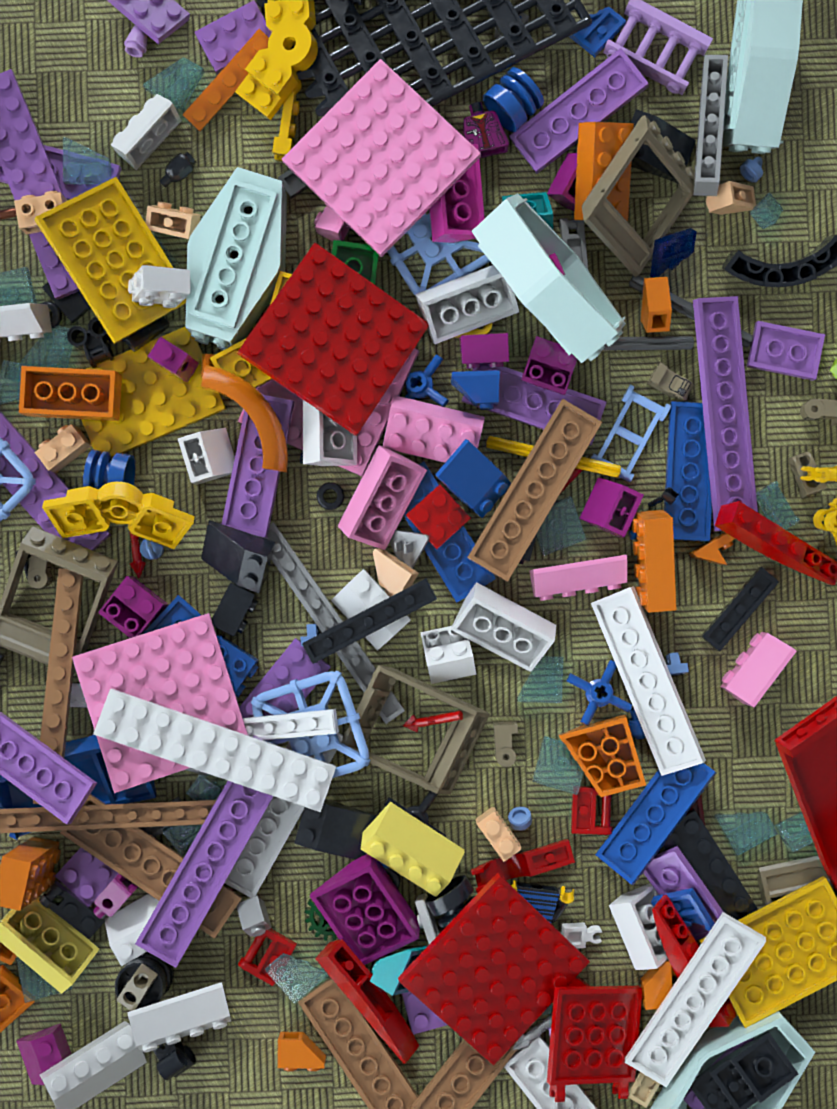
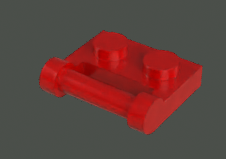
[571,786,614,835]
[238,928,297,986]

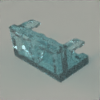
[756,481,800,530]
[775,812,813,852]

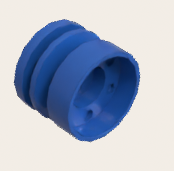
[483,67,544,133]
[83,450,136,489]

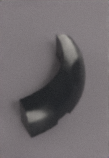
[722,235,837,287]

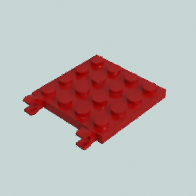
[547,985,643,1102]

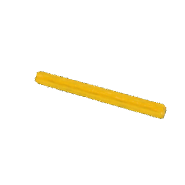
[486,436,621,477]

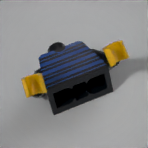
[511,880,575,923]

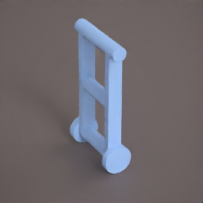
[591,384,671,482]

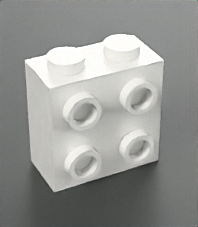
[128,265,190,308]

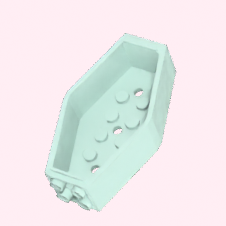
[722,0,803,154]
[185,167,287,350]
[472,193,626,363]
[650,1011,815,1109]

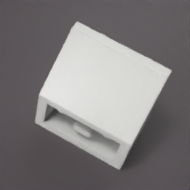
[178,428,235,485]
[420,626,476,684]

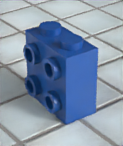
[217,635,259,698]

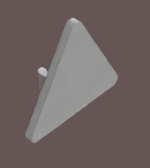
[390,530,429,568]

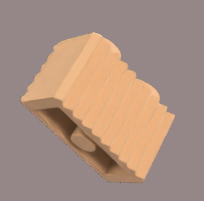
[475,807,521,862]

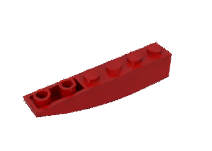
[715,501,837,585]
[652,895,737,1027]
[315,939,419,1064]

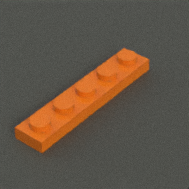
[183,28,269,132]

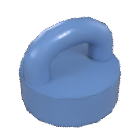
[740,156,763,182]
[140,539,164,560]
[508,807,532,830]

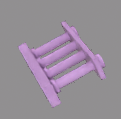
[603,0,713,95]

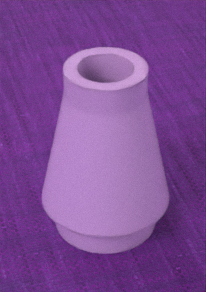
[124,25,148,58]

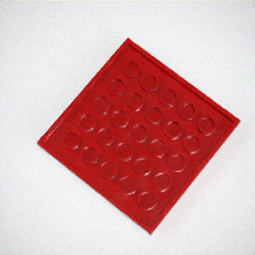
[237,242,428,436]
[398,873,590,1066]

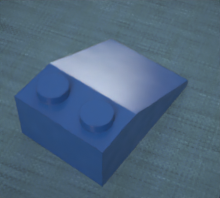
[435,439,512,518]

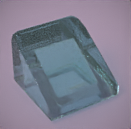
[750,193,783,229]
[186,775,222,801]

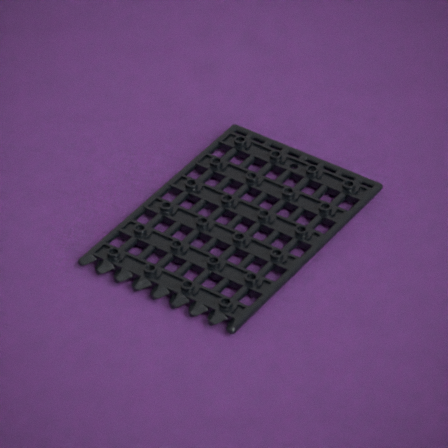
[256,0,592,117]

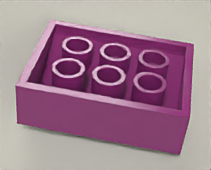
[310,854,420,965]

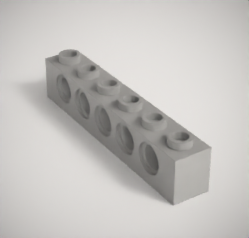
[693,55,728,196]

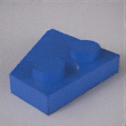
[569,7,626,58]
[651,888,715,931]

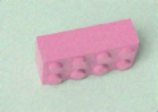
[383,395,485,463]

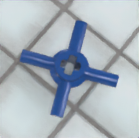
[405,354,449,407]
[566,660,632,726]

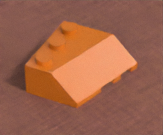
[558,714,646,797]

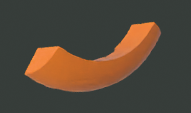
[201,365,288,472]

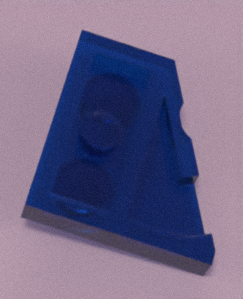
[650,228,697,278]

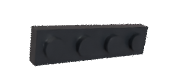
[700,567,779,652]

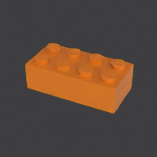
[574,122,634,221]
[19,366,122,421]
[632,510,676,613]
[0,837,61,911]

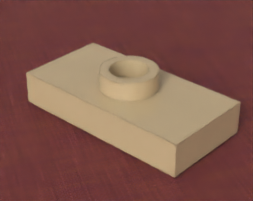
[628,1071,660,1108]

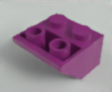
[521,336,577,395]
[579,477,644,538]
[98,576,169,638]

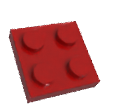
[406,484,471,549]

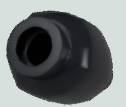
[159,151,197,188]

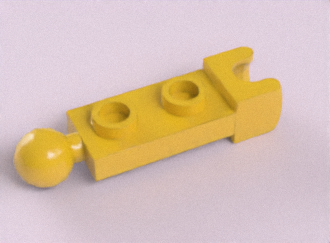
[272,79,302,161]

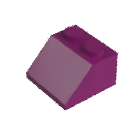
[547,153,577,211]
[459,333,509,369]
[16,1023,72,1085]

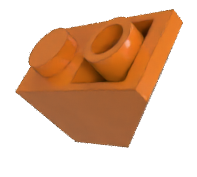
[640,277,672,333]
[640,959,675,1010]
[278,1032,326,1071]

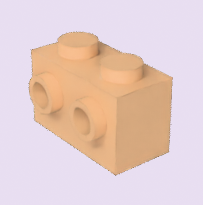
[14,191,67,235]
[146,202,201,239]
[34,424,92,473]

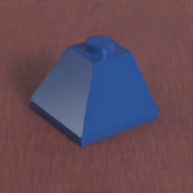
[451,370,500,410]

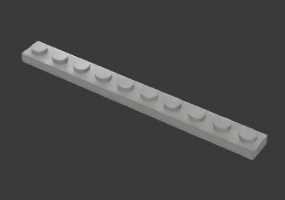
[259,522,405,724]

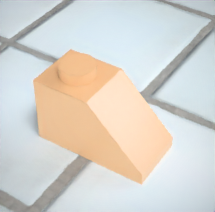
[706,181,757,215]
[373,548,419,596]

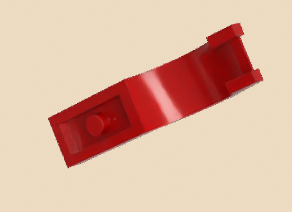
[470,839,575,894]

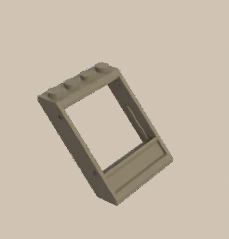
[582,115,695,277]
[0,526,118,675]
[341,665,490,795]
[757,855,832,907]

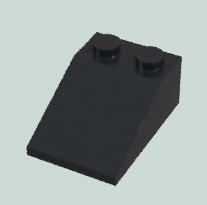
[630,109,696,184]
[201,520,275,593]
[294,799,377,860]

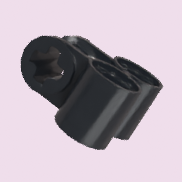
[67,317,114,368]
[153,1041,196,1081]

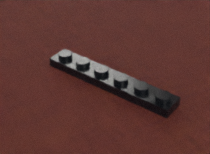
[302,578,437,664]

